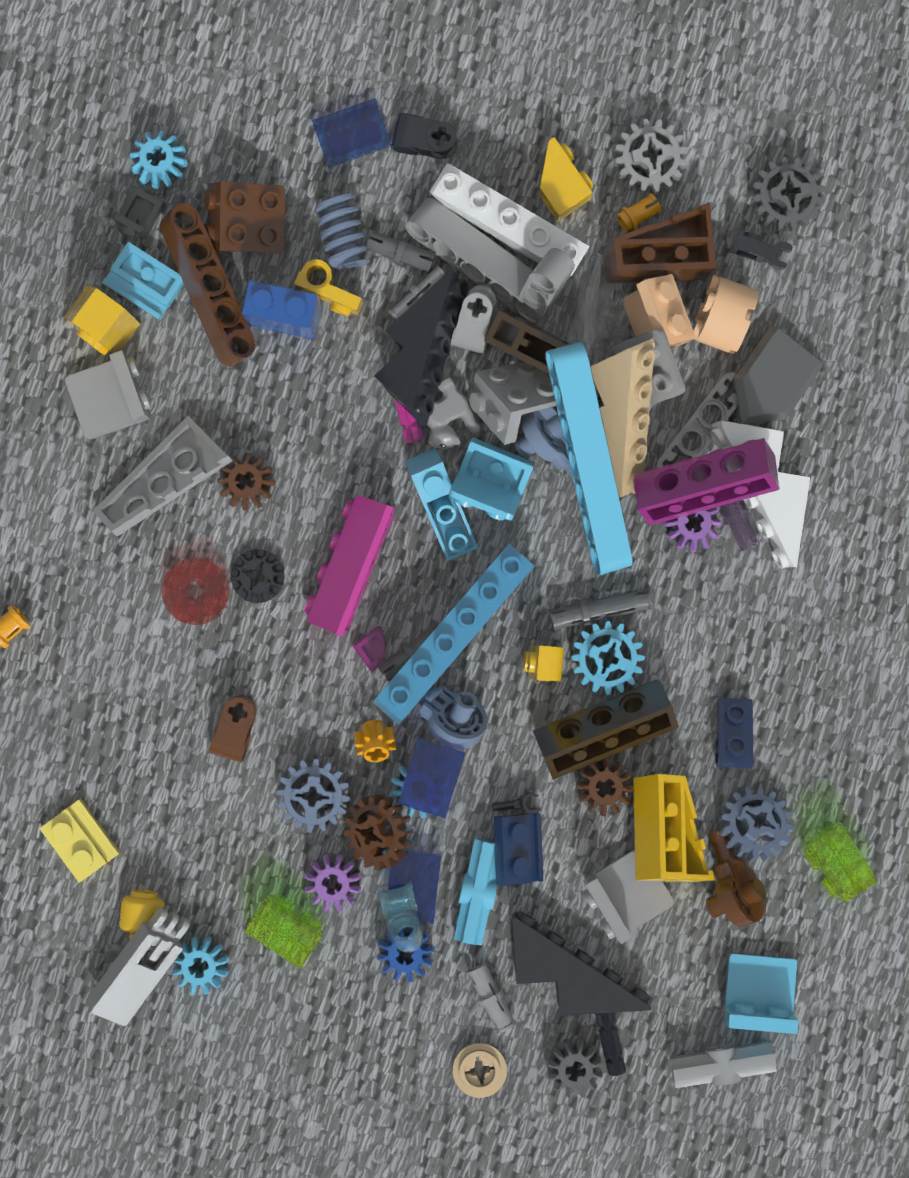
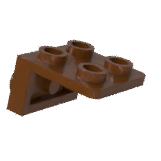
[203,181,285,254]

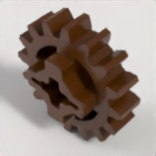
[343,794,414,870]

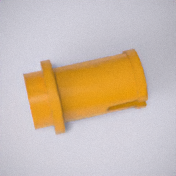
[616,193,662,232]

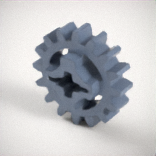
[276,758,351,833]
[718,787,794,862]

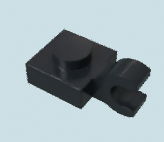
[729,232,793,270]

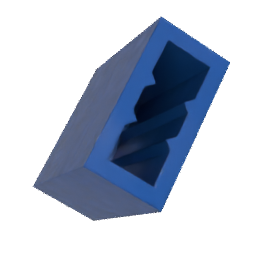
[242,280,323,340]

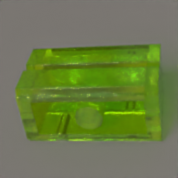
[803,821,878,903]
[243,893,324,969]

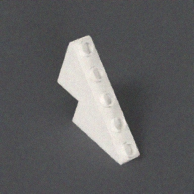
[430,163,589,276]
[710,421,810,569]

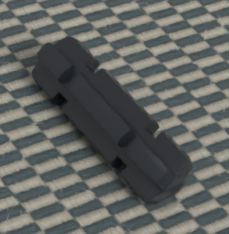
[595,1013,626,1076]

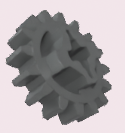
[751,157,826,232]

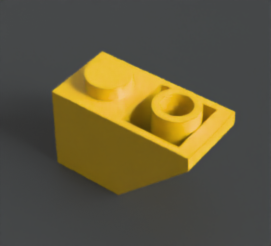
[539,137,593,222]

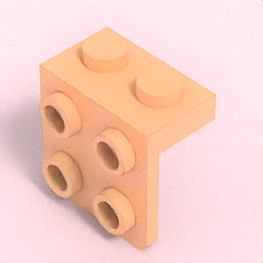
[623,274,696,350]

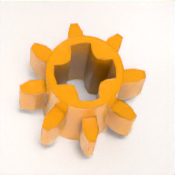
[354,720,396,762]

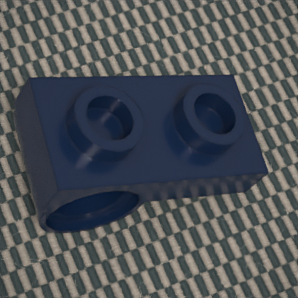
[715,698,754,768]

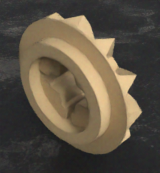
[453,1042,507,1098]

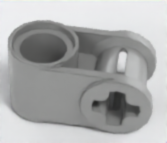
[451,284,497,354]

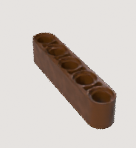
[160,203,256,367]

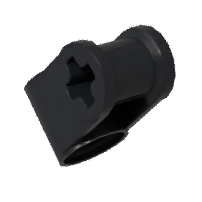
[391,113,457,159]

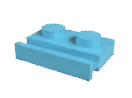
[102,242,184,320]

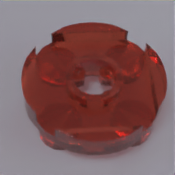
[162,557,230,625]

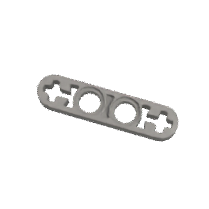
[655,372,738,468]

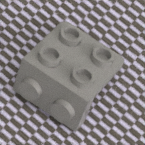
[611,329,685,405]
[65,350,152,439]
[469,361,556,445]
[582,849,674,944]

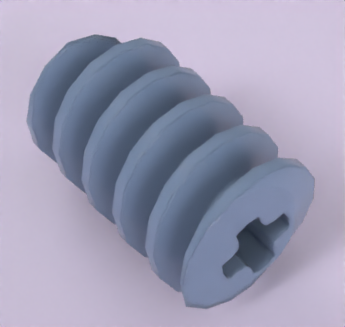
[315,193,370,269]

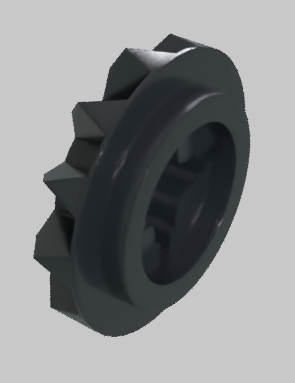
[230,549,285,603]

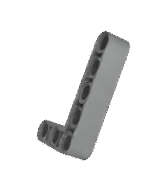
[405,198,575,323]

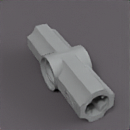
[670,1041,776,1088]

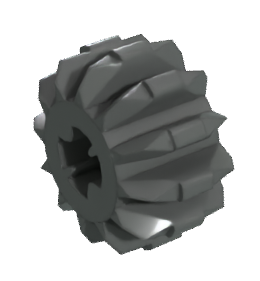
[546,1038,603,1098]

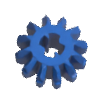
[377,923,434,982]

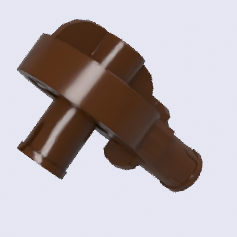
[706,829,766,927]

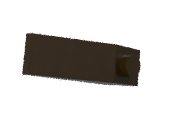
[484,310,590,374]

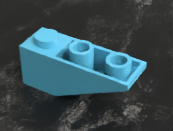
[404,448,478,561]

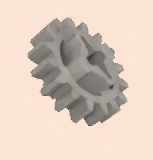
[614,119,688,195]

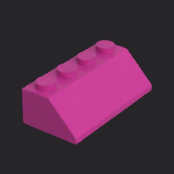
[303,495,396,636]

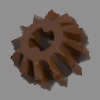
[217,453,276,511]
[575,758,634,816]

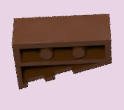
[604,202,717,283]

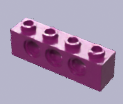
[634,438,780,526]

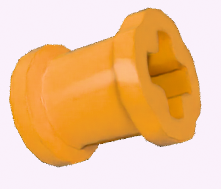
[0,604,32,649]

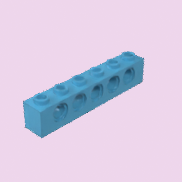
[373,544,535,725]

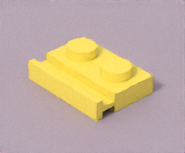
[39,799,121,883]

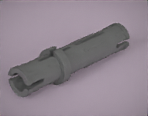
[549,587,653,631]

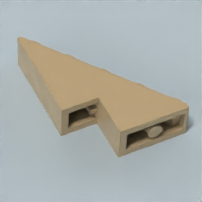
[590,338,655,498]

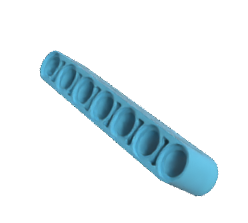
[546,342,632,575]

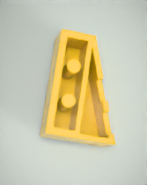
[63,285,140,356]
[633,774,715,882]

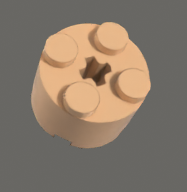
[693,275,759,354]

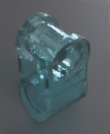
[378,881,423,952]

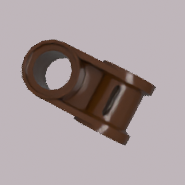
[209,695,257,763]

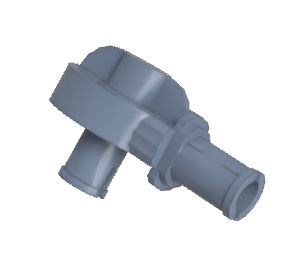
[515,407,573,479]
[418,686,488,749]

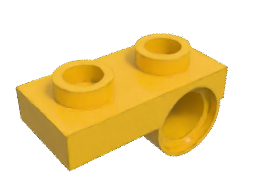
[294,259,363,317]
[523,645,564,682]

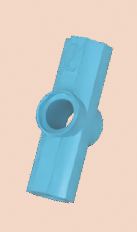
[454,838,497,945]

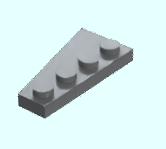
[93,416,233,536]

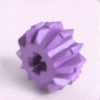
[663,507,722,552]
[305,854,362,912]

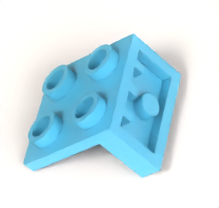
[723,953,799,1034]

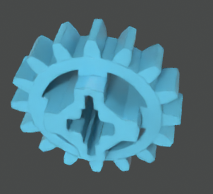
[570,621,645,695]

